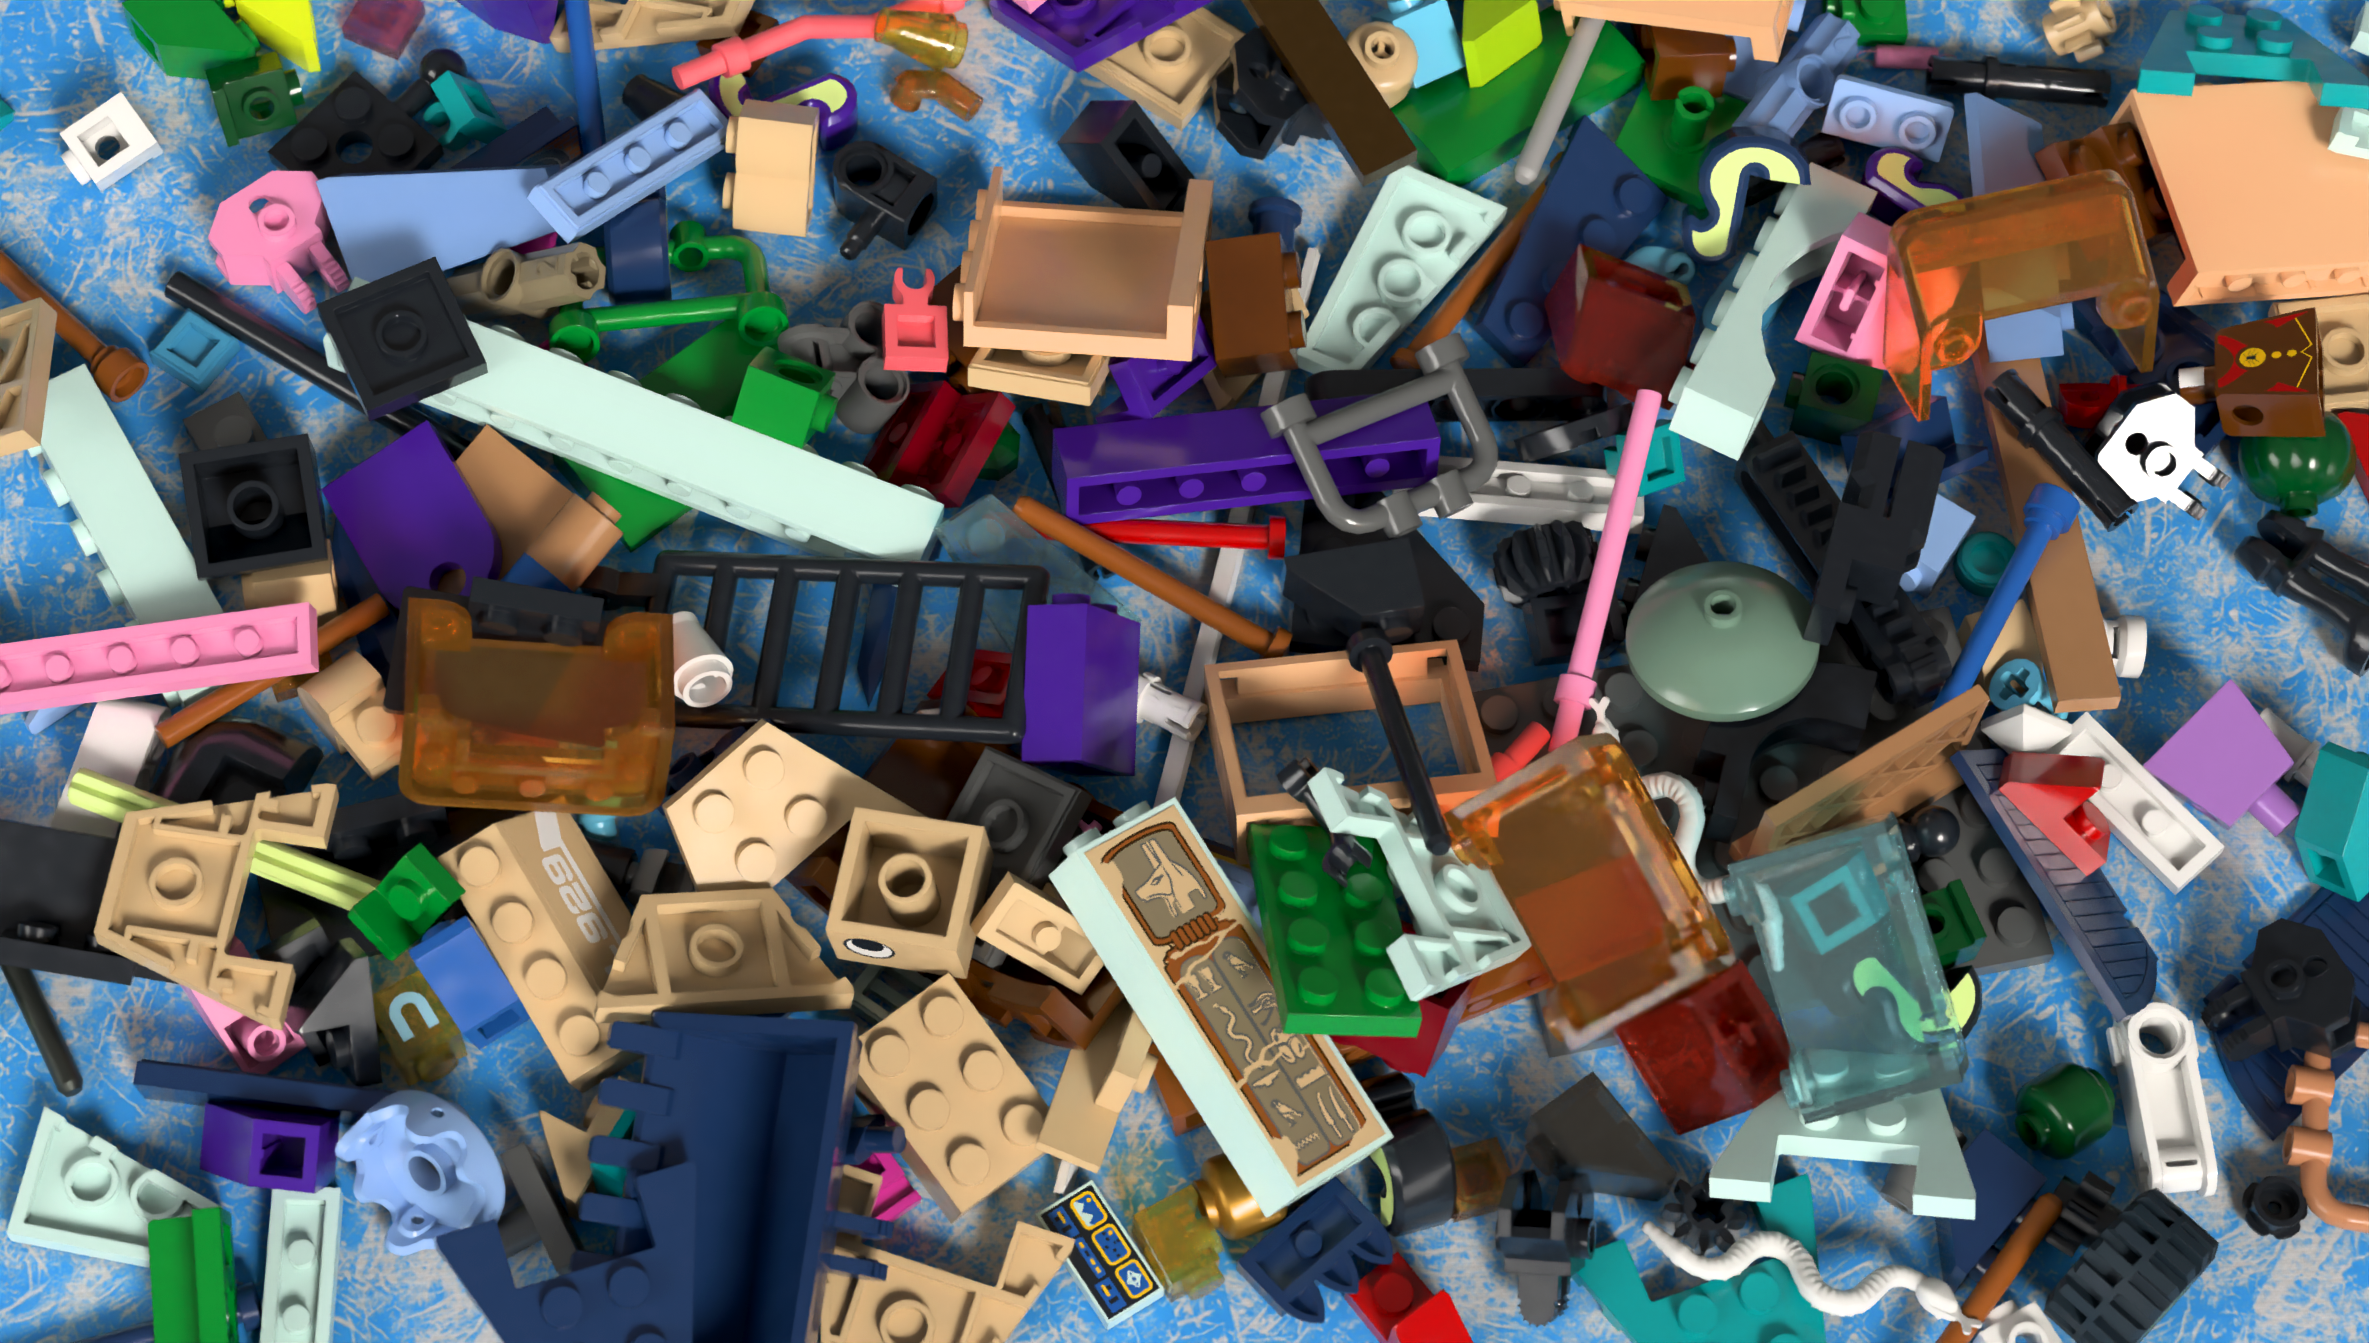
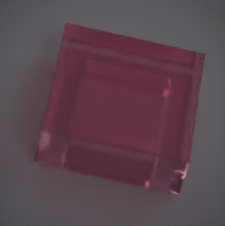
[342,0,426,60]

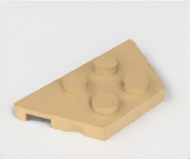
[593,888,854,1024]

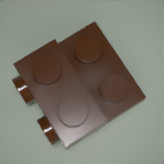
[2034,122,2176,263]

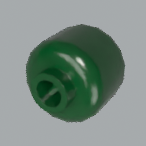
[2015,1062,2115,1160]

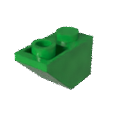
[122,0,261,80]

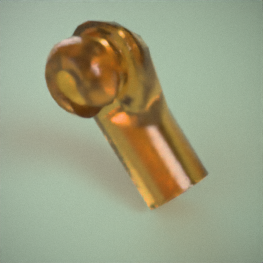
[889,69,983,122]

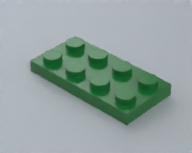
[1246,824,1422,1037]

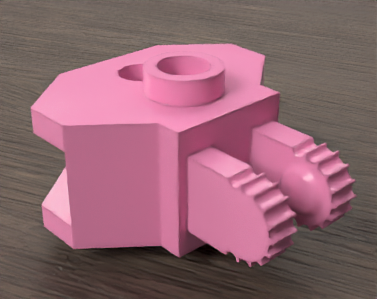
[208,171,350,314]

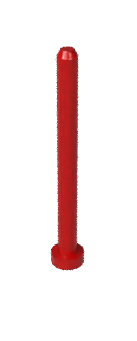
[980,512,1286,560]

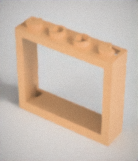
[1204,639,1499,865]

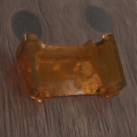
[398,597,675,817]
[1443,733,1736,1051]

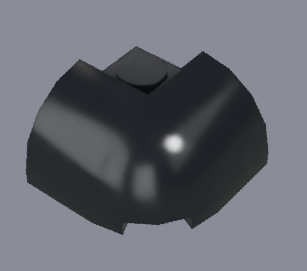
[150,715,324,806]

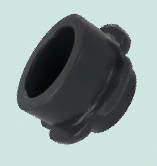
[2242,1176,2308,1240]

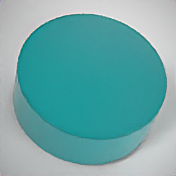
[1953,531,2016,597]

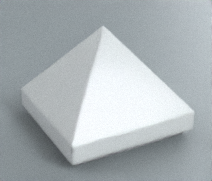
[1981,703,2073,754]

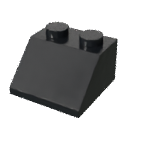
[179,433,328,581]

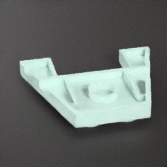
[1307,767,1532,1001]
[1709,1048,1976,1220]

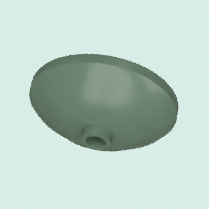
[1626,561,1820,722]

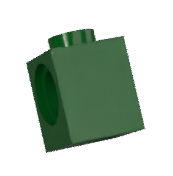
[731,346,838,449]

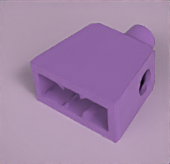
[2143,679,2302,837]

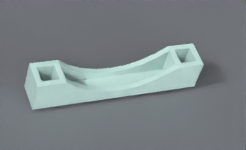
[1668,162,1877,461]

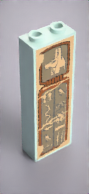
[1048,797,1394,1218]

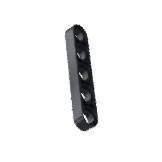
[1304,367,1608,422]

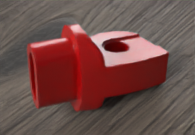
[2058,375,2144,429]

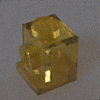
[1131,1184,1225,1303]

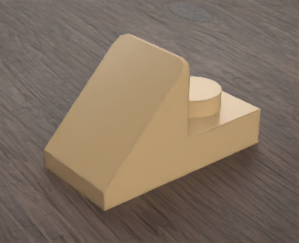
[970,872,1104,995]
[539,1076,629,1222]

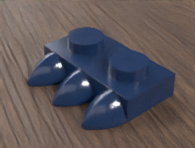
[1236,1176,1393,1324]

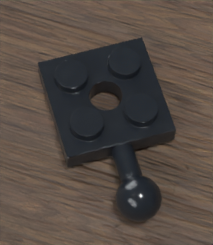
[268,48,467,180]

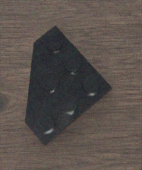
[1289,491,1485,672]

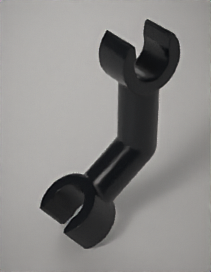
[1276,756,1372,888]

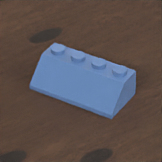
[1964,93,2074,363]

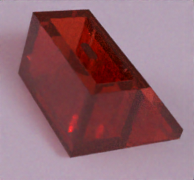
[1544,244,1697,411]
[1609,952,1808,1136]

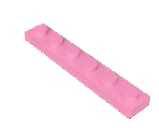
[0,602,319,715]

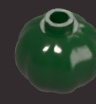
[2238,411,2357,519]

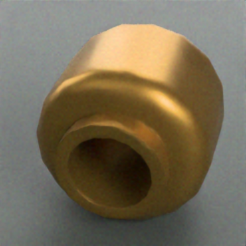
[1192,1153,1287,1241]

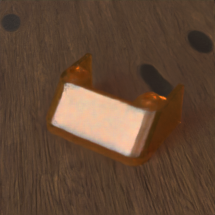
[1882,170,2160,422]

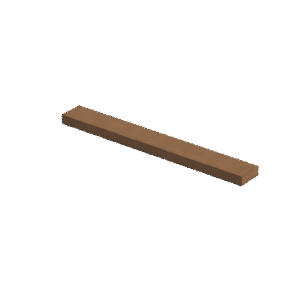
[1959,289,2121,713]

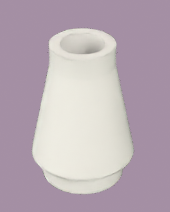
[660,611,733,708]

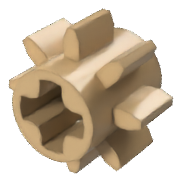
[2042,0,2117,64]

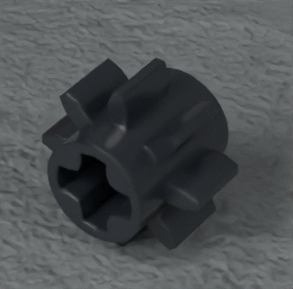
[2044,1171,2122,1258]
[1661,1172,1748,1257]

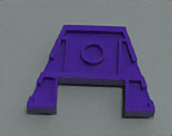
[989,0,1214,73]

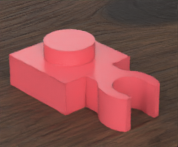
[882,268,949,372]

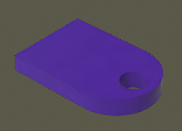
[321,420,502,611]

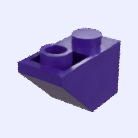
[199,1101,340,1193]

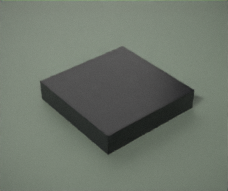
[316,257,488,421]

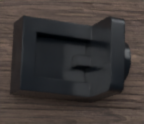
[1522,588,1628,666]

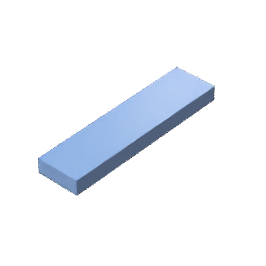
[527,87,729,244]

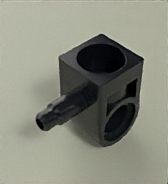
[833,141,937,261]

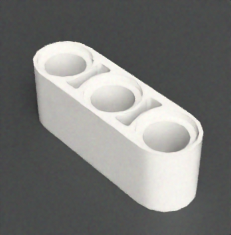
[50,698,171,839]

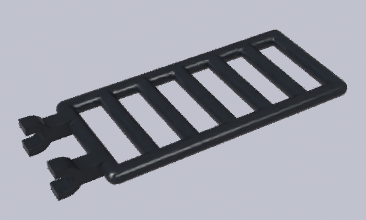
[579,550,1050,744]

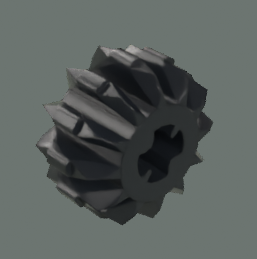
[1492,520,1598,609]

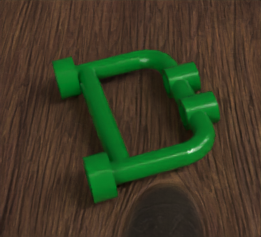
[548,220,789,363]

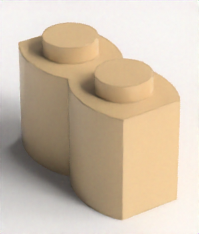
[722,99,819,237]

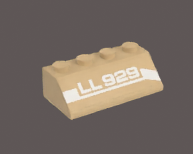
[437,801,651,1093]

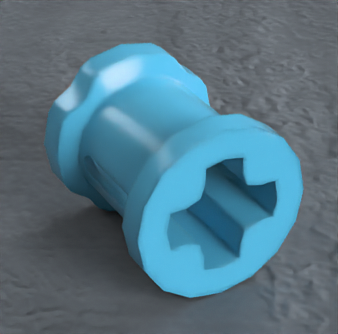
[1989,659,2068,720]

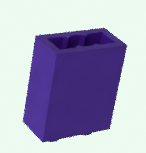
[1021,593,1141,777]

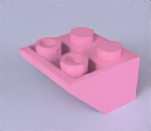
[1795,212,1971,373]

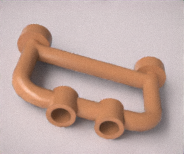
[2282,1021,2369,1234]

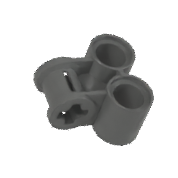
[777,301,910,435]

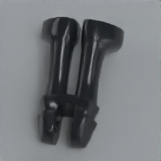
[2234,510,2369,677]

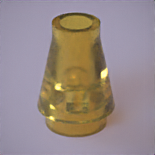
[874,7,968,71]

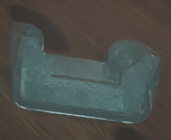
[1721,811,1969,1124]

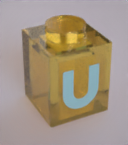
[373,970,467,1087]

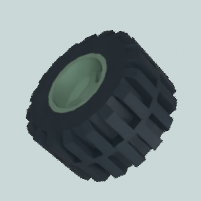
[2043,1188,2219,1343]

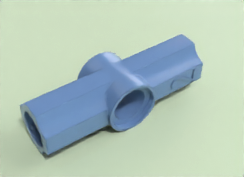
[1732,12,1860,138]

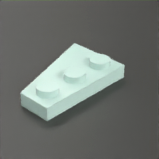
[6,1106,224,1268]

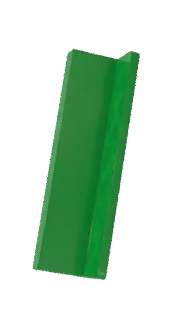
[148,1207,239,1343]

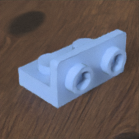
[1821,74,1955,163]

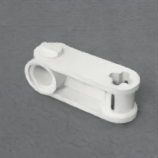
[2106,1002,2217,1197]

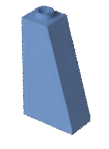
[316,164,561,282]

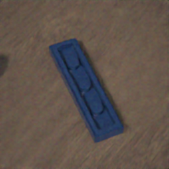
[133,1059,397,1125]

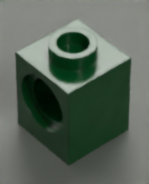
[1783,351,1884,446]

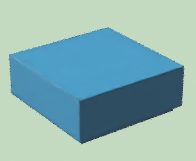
[149,308,241,395]

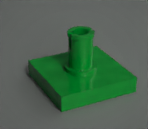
[1615,82,1748,209]

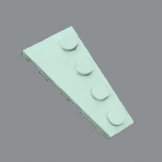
[1297,165,1507,374]

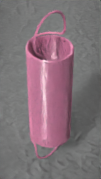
[1856,44,1956,70]

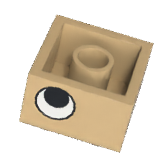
[825,807,994,979]

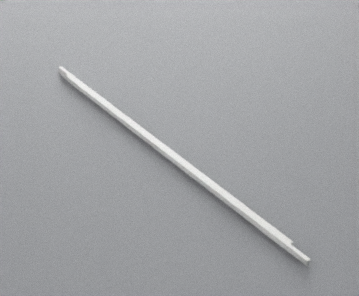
[1053,247,1320,1198]

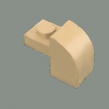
[297,650,426,782]

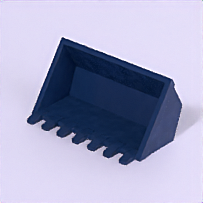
[568,1011,894,1343]

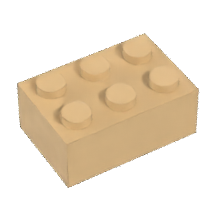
[855,972,1049,1224]

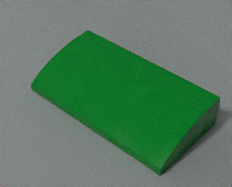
[1390,4,1646,188]
[552,319,780,553]

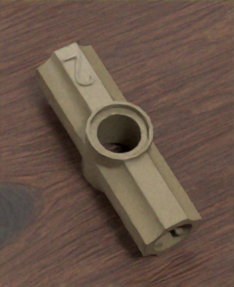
[446,242,606,323]

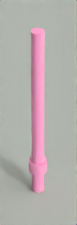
[1548,389,1662,757]

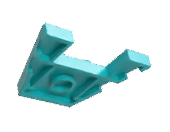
[2136,5,2369,109]
[1571,1173,1826,1343]

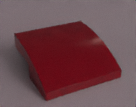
[862,380,1016,508]

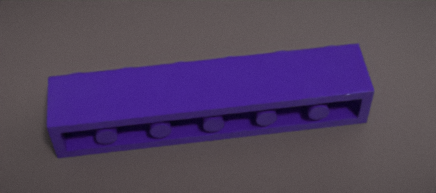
[1052,393,1441,525]

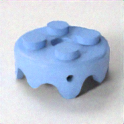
[335,1090,506,1256]

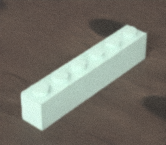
[26,363,224,710]

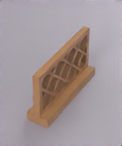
[1728,684,1990,891]

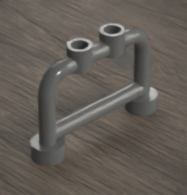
[1260,333,1499,540]

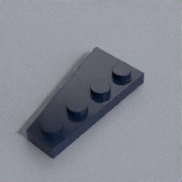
[1473,115,1670,368]
[2057,236,2228,459]

